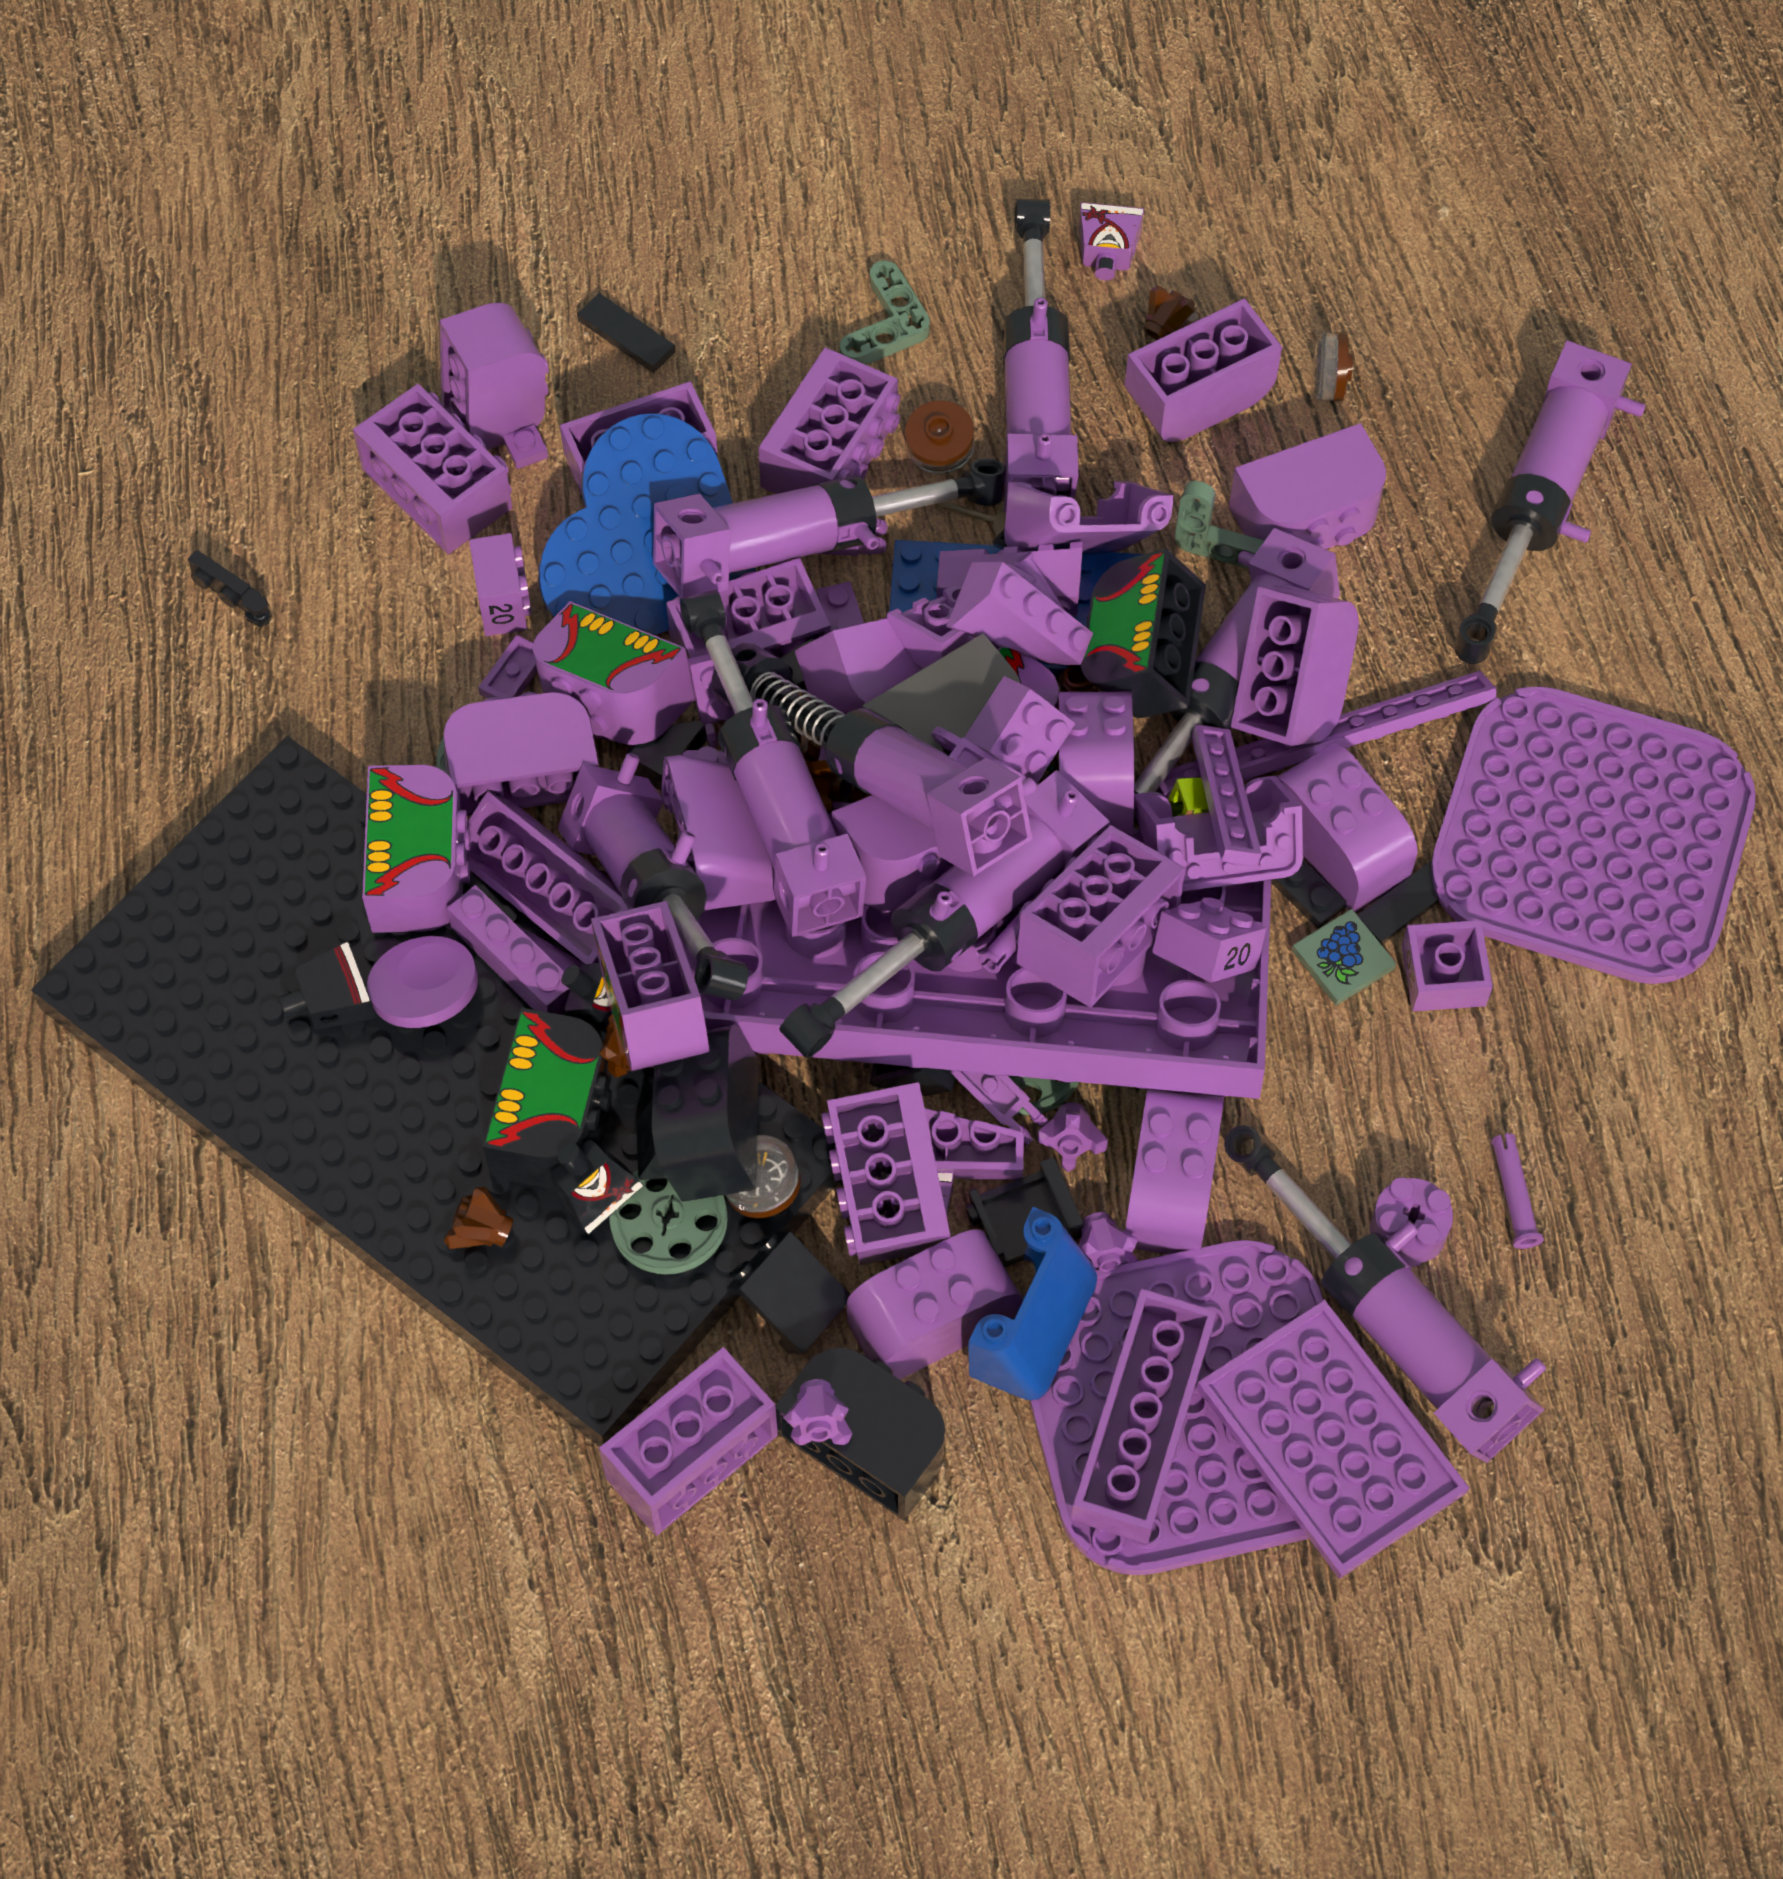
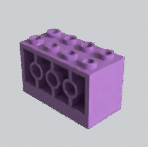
[758,347,901,494]
[353,384,513,555]
[666,558,831,659]
[1016,825,1185,1008]
[822,1082,950,1266]
[599,1347,778,1536]

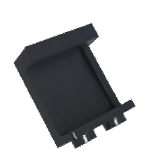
[965,1157,1084,1267]
[726,1232,851,1354]

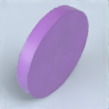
[367,936,478,1028]

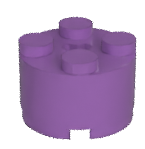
[1370,1177,1453,1267]

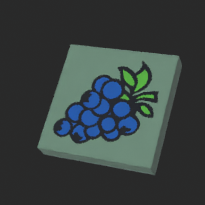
[1292,909,1396,1006]

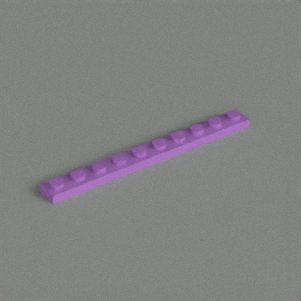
[1156,671,1497,800]

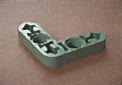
[840,260,930,365]
[1175,481,1264,569]

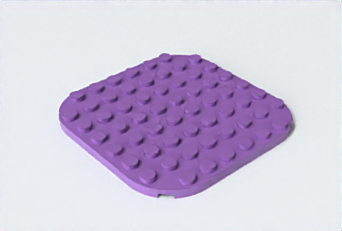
[1431,687,1755,984]
[1029,1240,1323,1575]

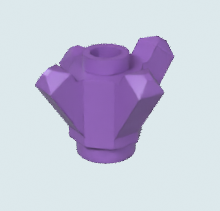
[1038,1102,1108,1172]
[1079,1212,1138,1272]
[783,1379,852,1445]

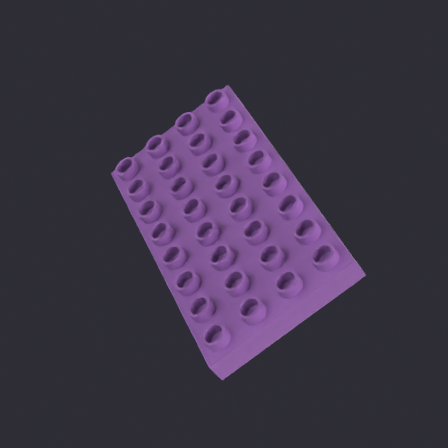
[677,801,1271,1099]

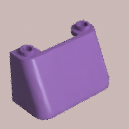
[1004,481,1174,553]
[661,755,776,910]
[1134,776,1303,892]

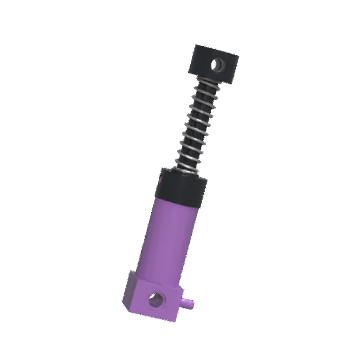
[712,643,1037,877]

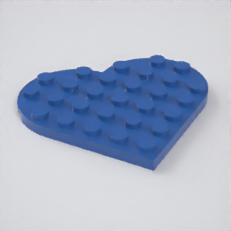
[538,414,756,635]

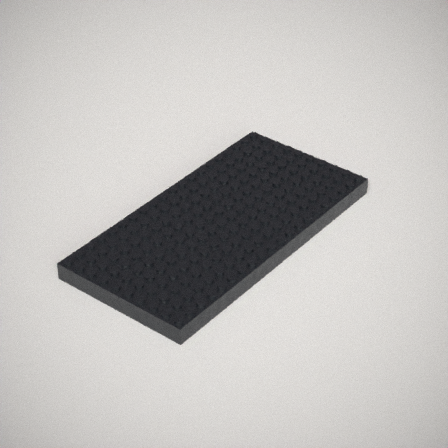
[31,736,841,1447]

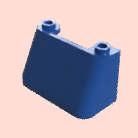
[968,1207,1097,1401]

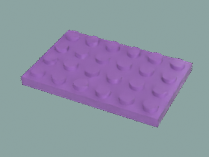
[1197,1300,1469,1579]

